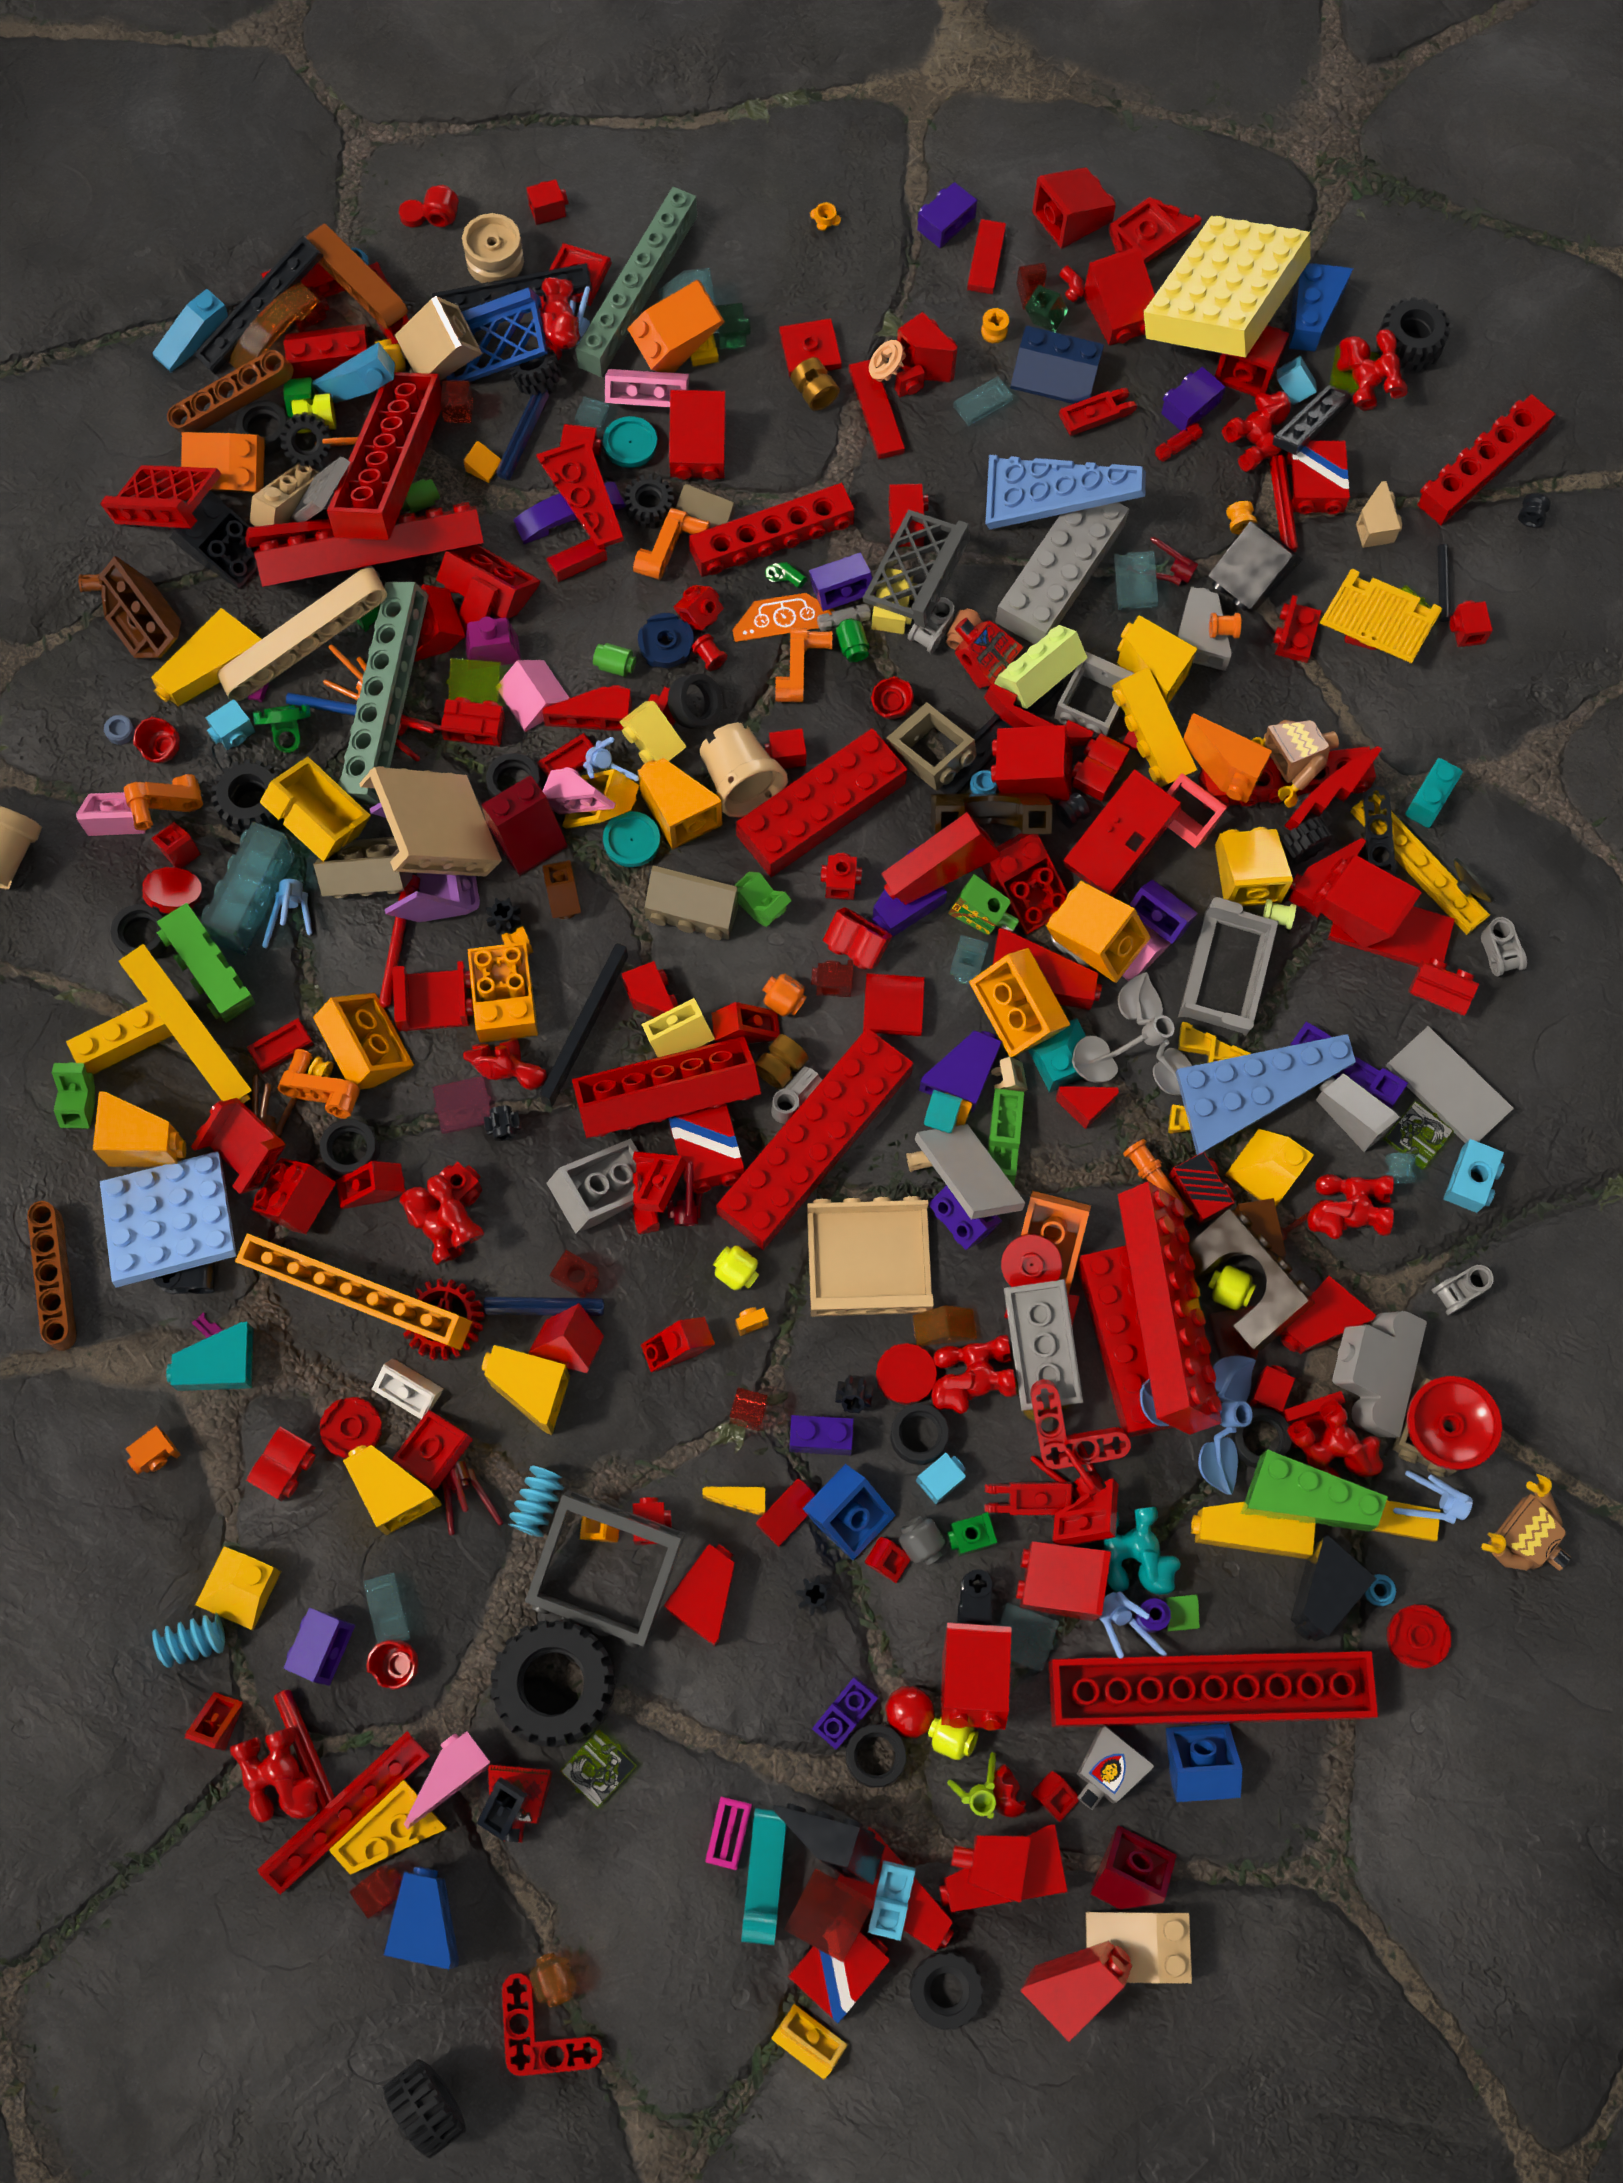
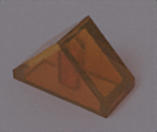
[913,1305,977,1346]

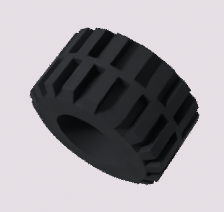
[1376,297,1450,373]
[211,759,283,839]
[383,2059,466,2159]

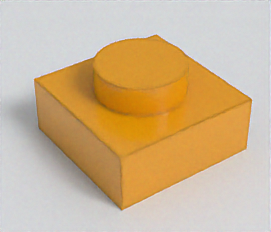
[735,1307,768,1336]

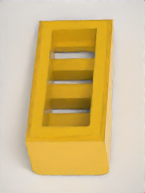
[702,1487,765,1516]

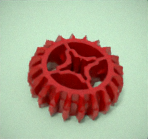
[403,1279,485,1361]

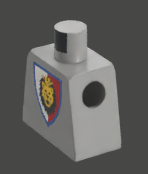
[1077,1726,1154,1810]

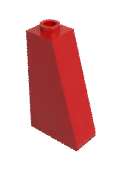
[881,812,1001,905]
[992,928,1102,1010]
[939,1824,1068,1912]
[834,1827,954,1952]

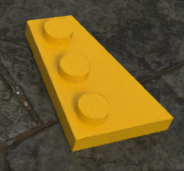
[329,1780,447,1875]

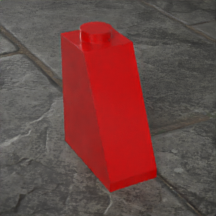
[1279,1276,1377,1354]
[664,1544,735,1646]

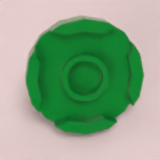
[253,704,312,753]

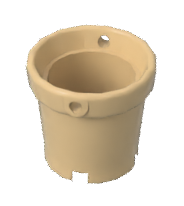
[700,722,788,818]
[0,806,42,890]

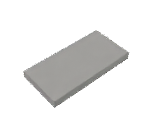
[290,457,351,522]
[1386,1026,1514,1143]
[915,1124,1025,1219]
[1004,1280,1083,1411]

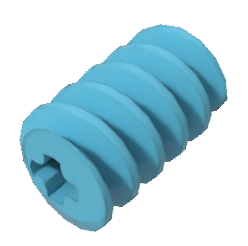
[508,1465,565,1537]
[152,1612,225,1668]

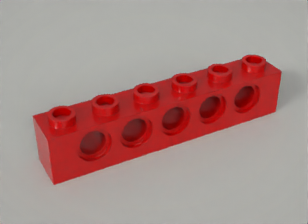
[1417,394,1556,526]
[689,483,854,577]
[1198,746,1376,809]

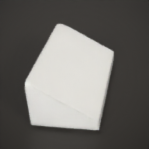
[372,1359,443,1420]

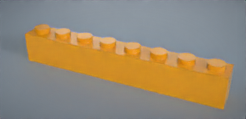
[235,1233,472,1350]

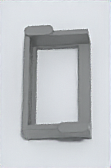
[1178,897,1278,1036]

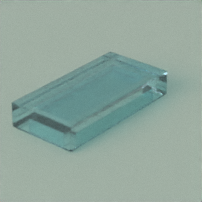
[953,376,1013,426]

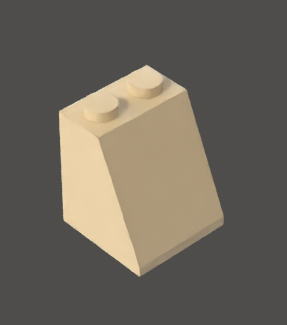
[395,296,482,381]

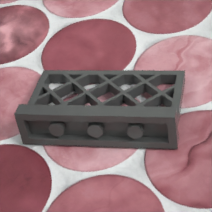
[863,509,970,628]

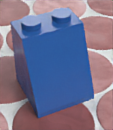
[384,1867,459,1970]

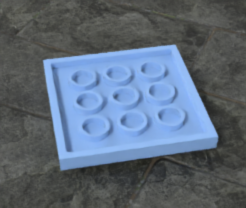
[100,1151,237,1288]

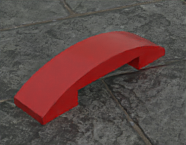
[984,683,1094,746]

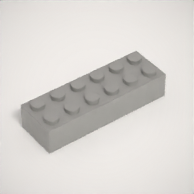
[995,502,1129,644]

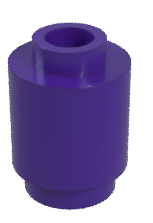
[1135,1598,1171,1633]

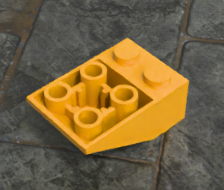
[467,942,538,1043]

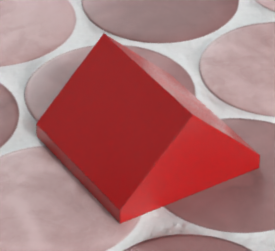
[528,1303,604,1373]

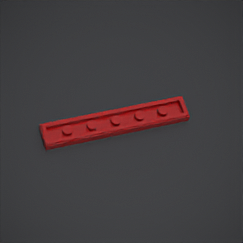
[257,1731,430,1895]

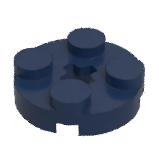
[638,613,694,668]

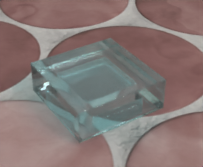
[575,396,610,431]

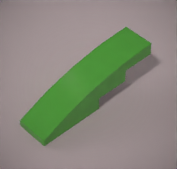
[987,1088,1024,1186]

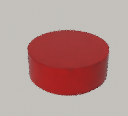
[399,200,426,227]

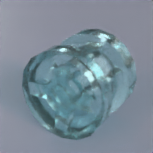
[1385,1153,1416,1184]

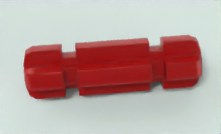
[1155,423,1203,462]

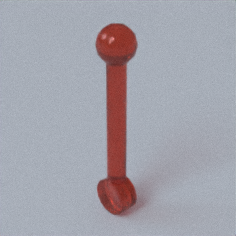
[1280,1200,1324,1240]

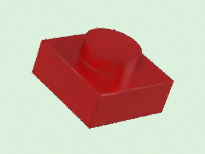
[895,364,925,398]

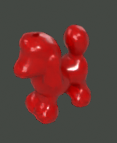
[539,278,580,360]
[1336,329,1408,411]
[1222,391,1291,472]
[1307,1174,1394,1239]
[400,1175,485,1266]
[931,1335,1017,1414]
[1287,1400,1384,1478]
[230,1726,319,1822]

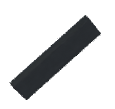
[1272,385,1352,455]

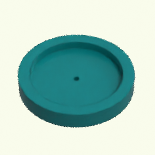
[603,416,657,468]
[603,811,660,867]

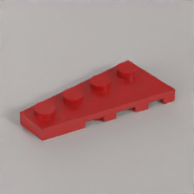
[536,437,624,549]

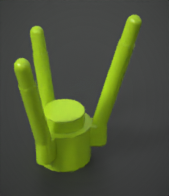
[947,1752,996,1819]

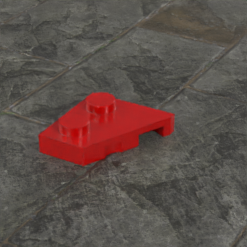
[633,1151,687,1212]
[1053,1478,1119,1546]

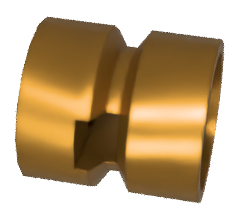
[791,357,840,411]
[755,1034,809,1090]

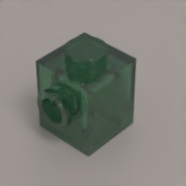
[1025,285,1069,332]
[716,303,751,349]

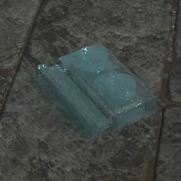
[1114,551,1158,610]

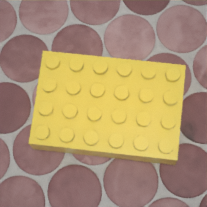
[1144,216,1311,358]

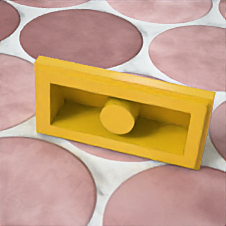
[771,2004,848,2079]

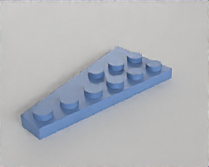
[985,455,1146,529]
[1175,1034,1356,1155]

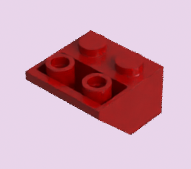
[897,312,958,382]
[414,584,465,662]
[251,1158,336,1234]

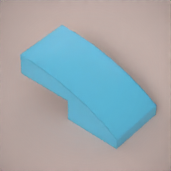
[868,1860,915,1940]

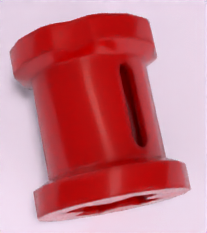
[691,634,728,672]

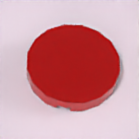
[142,867,202,914]
[876,1343,937,1405]
[320,1397,382,1459]
[1387,1604,1451,1669]

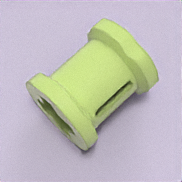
[1262,899,1296,930]

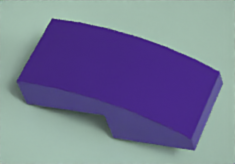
[812,1676,879,1750]

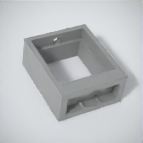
[1054,651,1134,738]

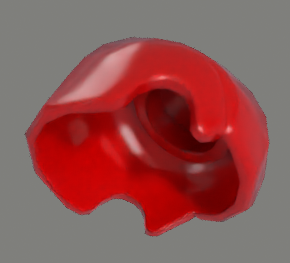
[871,676,914,720]
[133,717,180,764]
[366,1639,418,1689]
[885,1686,935,1738]
[986,1764,1026,1818]

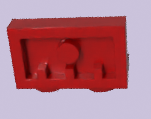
[1273,595,1321,663]

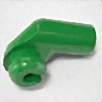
[765,562,807,589]

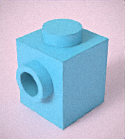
[205,699,255,750]

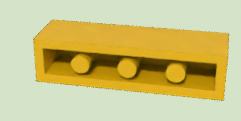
[1112,667,1197,788]
[66,1002,173,1074]

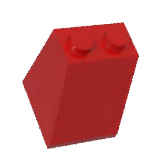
[1032,167,1116,249]
[1083,246,1155,346]
[1215,325,1290,397]
[669,390,726,480]
[991,725,1073,802]
[1312,855,1422,948]
[1016,1542,1111,1622]
[941,1623,1011,1731]
[1020,1941,1133,2042]

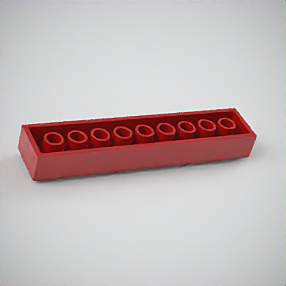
[1048,1651,1378,1728]

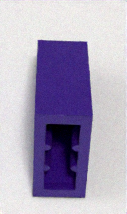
[872,848,947,937]
[919,1030,1002,1112]

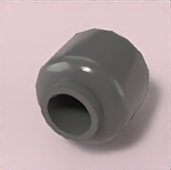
[899,1516,945,1565]

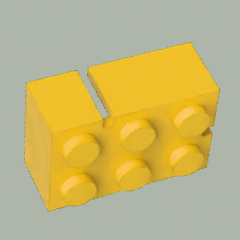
[260,756,371,862]

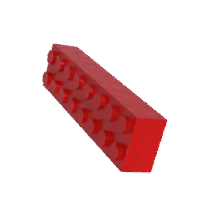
[327,372,444,541]
[254,502,484,587]
[716,1028,914,1251]
[1118,1181,1222,1435]

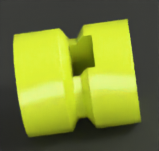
[292,393,336,434]

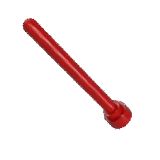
[379,875,420,1008]

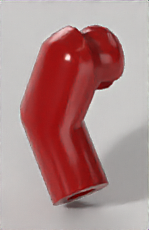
[1059,265,1084,302]

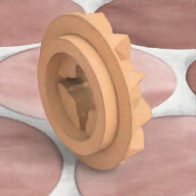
[869,340,906,382]

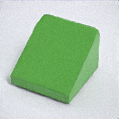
[1163,1595,1200,1632]

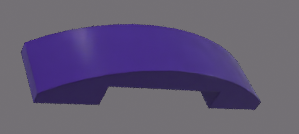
[513,482,625,544]
[1290,1021,1408,1108]

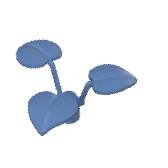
[1140,1356,1256,1495]

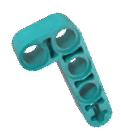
[741,1808,786,1945]

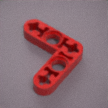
[1030,1379,1131,1469]
[502,1973,603,2076]

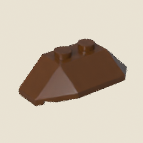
[98,556,181,658]

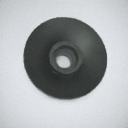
[1453,857,1495,903]

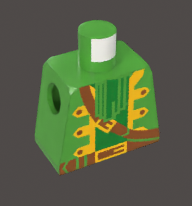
[948,874,1019,935]

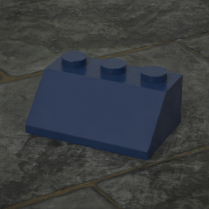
[1010,326,1104,404]

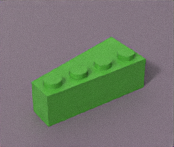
[156,903,256,1023]
[1241,1450,1388,1531]

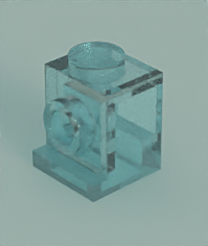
[950,935,989,984]

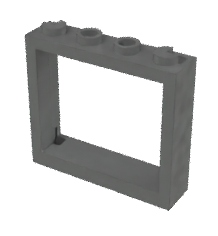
[525,1490,686,1648]

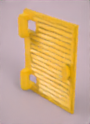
[1320,569,1442,664]

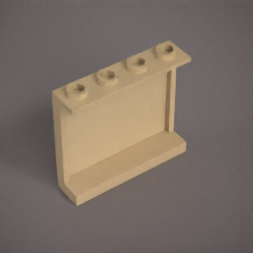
[359,766,502,877]
[807,1196,934,1317]

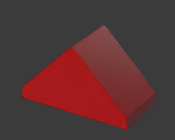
[151,822,201,869]
[1056,1086,1119,1129]
[185,1692,243,1751]

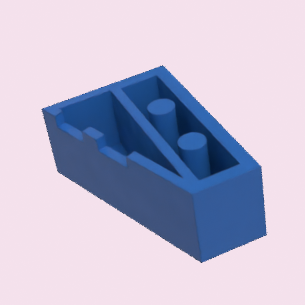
[1289,263,1353,352]

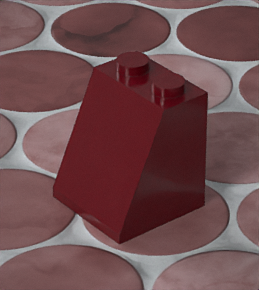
[481,775,568,876]

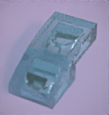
[363,1572,410,1644]

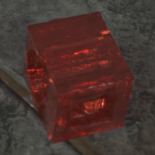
[440,380,473,423]
[550,1250,600,1298]
[729,1387,768,1432]
[349,1866,402,1919]

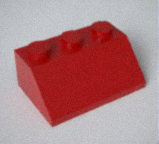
[284,324,369,380]
[436,544,541,619]

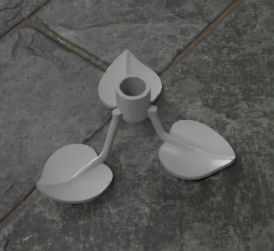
[1072,972,1192,1096]

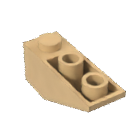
[250,462,319,526]

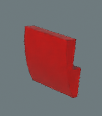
[863,973,924,1036]

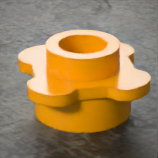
[810,202,841,231]

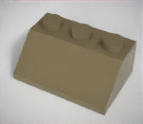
[313,837,413,898]
[644,865,738,940]

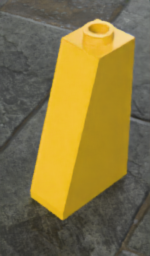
[151,608,262,706]
[1191,1502,1315,1559]

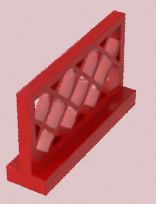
[100,465,222,528]

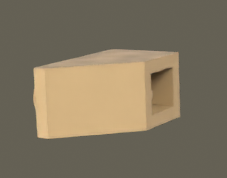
[1356,481,1402,548]

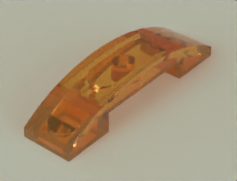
[229,282,320,369]

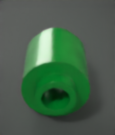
[835,618,869,663]

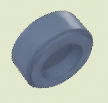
[104,715,135,745]

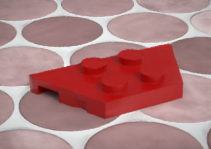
[1109,197,1202,264]

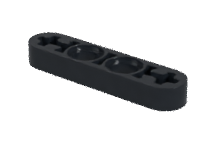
[1363,786,1396,877]

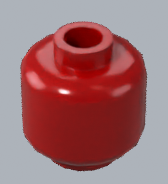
[422,185,459,227]

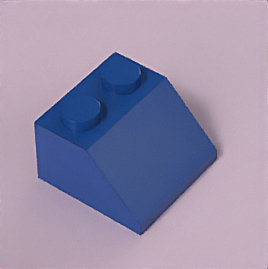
[803,1464,896,1560]
[1166,1724,1242,1802]

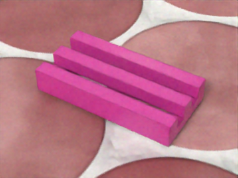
[705,1797,752,1870]

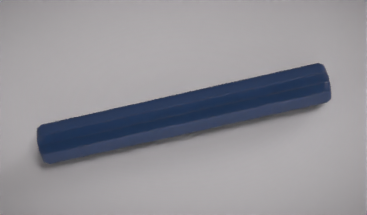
[496,388,549,480]
[483,1297,604,1316]

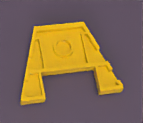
[1168,1022,1251,1134]

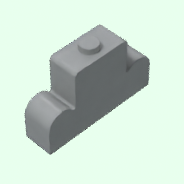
[1332,1311,1427,1438]

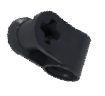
[153,1262,215,1295]
[957,1569,992,1626]

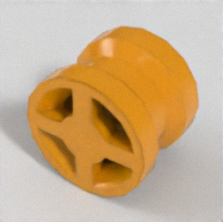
[981,308,1009,343]
[1226,501,1258,534]
[501,926,533,955]

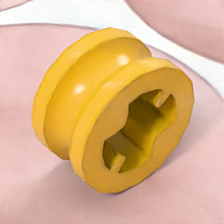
[307,1056,333,1077]

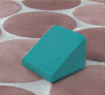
[924,1090,962,1133]

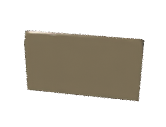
[676,484,735,528]

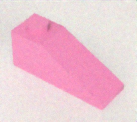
[543,767,615,814]
[404,1731,490,1830]

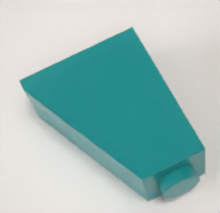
[166,1322,254,1391]

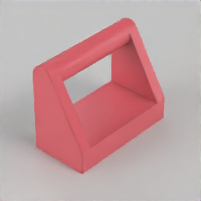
[1167,773,1228,848]

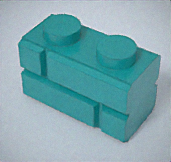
[1405,758,1463,828]

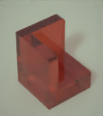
[1016,263,1049,310]

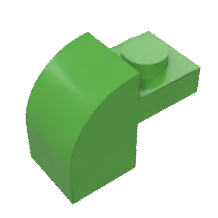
[734,872,792,927]
[52,1062,95,1129]

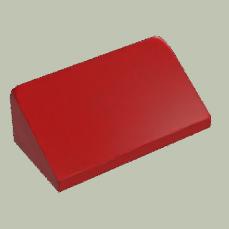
[546,538,608,582]
[756,1478,815,1547]

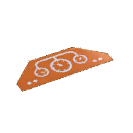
[733,593,835,642]

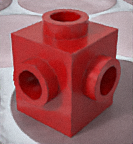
[673,585,724,630]
[821,853,862,900]
[439,1161,483,1208]

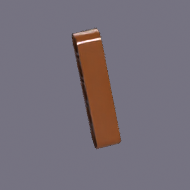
[306,223,408,329]
[167,350,293,434]
[27,1201,77,1351]

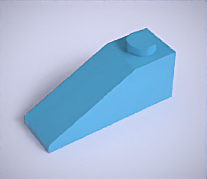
[152,289,228,372]
[312,342,395,404]

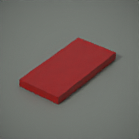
[1327,906,1455,967]

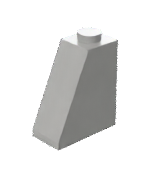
[1177,587,1232,671]
[1316,1073,1400,1152]

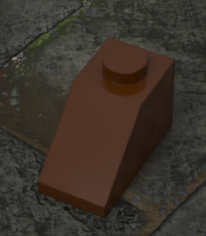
[542,860,581,919]
[1234,1198,1287,1259]

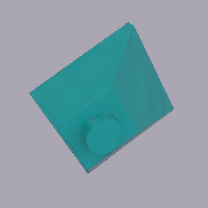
[1028,1018,1086,1092]

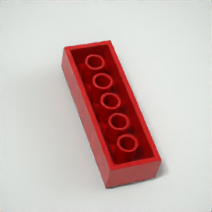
[736,728,907,878]
[572,1036,761,1138]
[1077,1245,1173,1438]

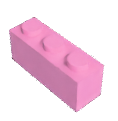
[605,369,689,407]

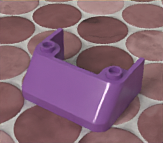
[370,803,480,922]

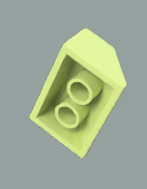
[994,625,1087,709]

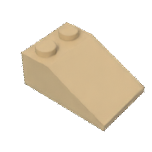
[1085,1912,1192,1983]

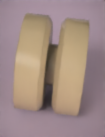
[462,213,524,283]

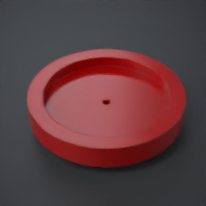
[1001,1233,1062,1287]

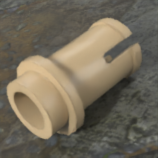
[906,1151,933,1172]

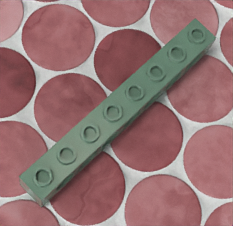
[576,187,697,377]
[338,582,428,805]

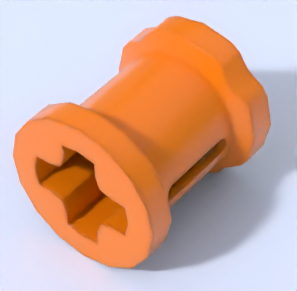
[1209,613,1241,638]

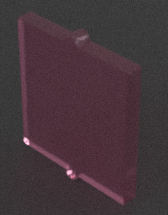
[432,1076,491,1134]

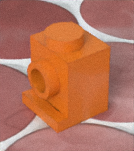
[126,1426,181,1475]

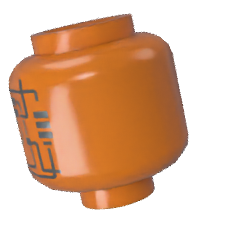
[762,973,807,1017]

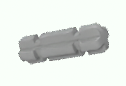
[817,604,871,631]

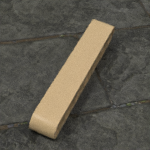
[218,568,387,701]

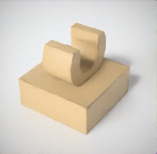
[991,1057,1028,1091]

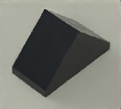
[476,1777,532,1841]

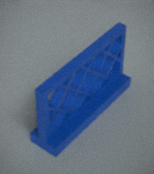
[447,287,548,388]

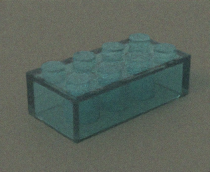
[201,822,295,956]

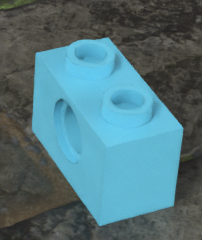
[1443,1139,1505,1213]

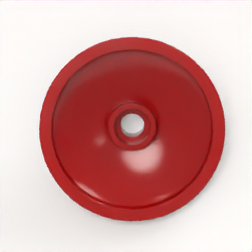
[1407,1376,1502,1470]

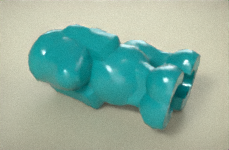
[1103,1507,1181,1595]

